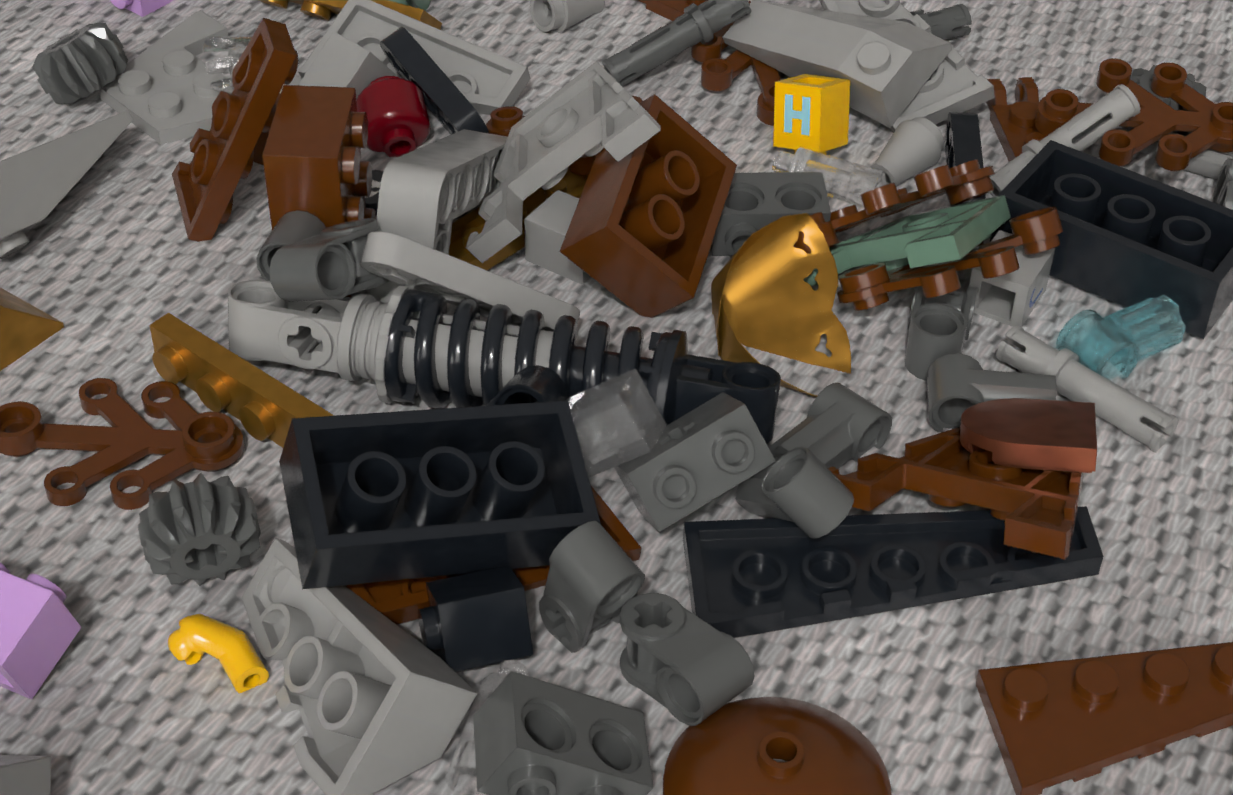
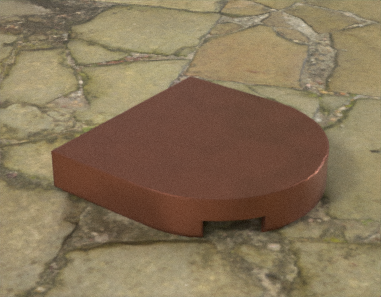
[960,398,1097,473]

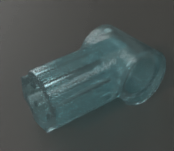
[1056,294,1186,380]

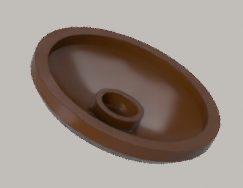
[663,697,892,795]

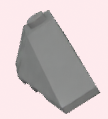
[723,0,952,128]
[0,110,133,259]
[241,538,478,795]

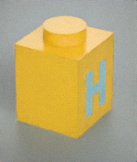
[773,74,850,159]

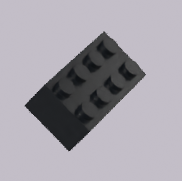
[990,140,1233,339]
[279,400,601,589]

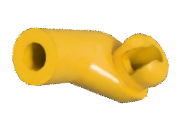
[168,614,269,693]

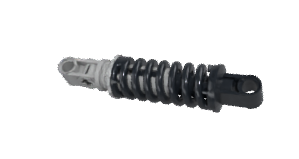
[228,280,781,444]

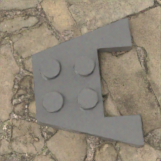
[99,10,302,145]
[466,61,661,263]

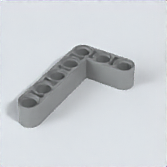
[369,129,507,303]

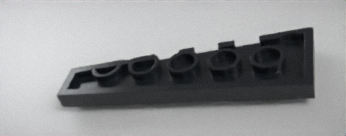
[683,506,1103,638]

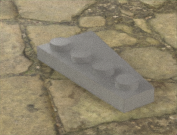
[299,0,531,115]
[819,0,995,133]

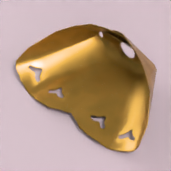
[711,213,851,397]

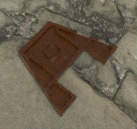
[828,427,1084,559]

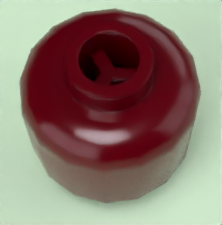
[357,76,431,158]

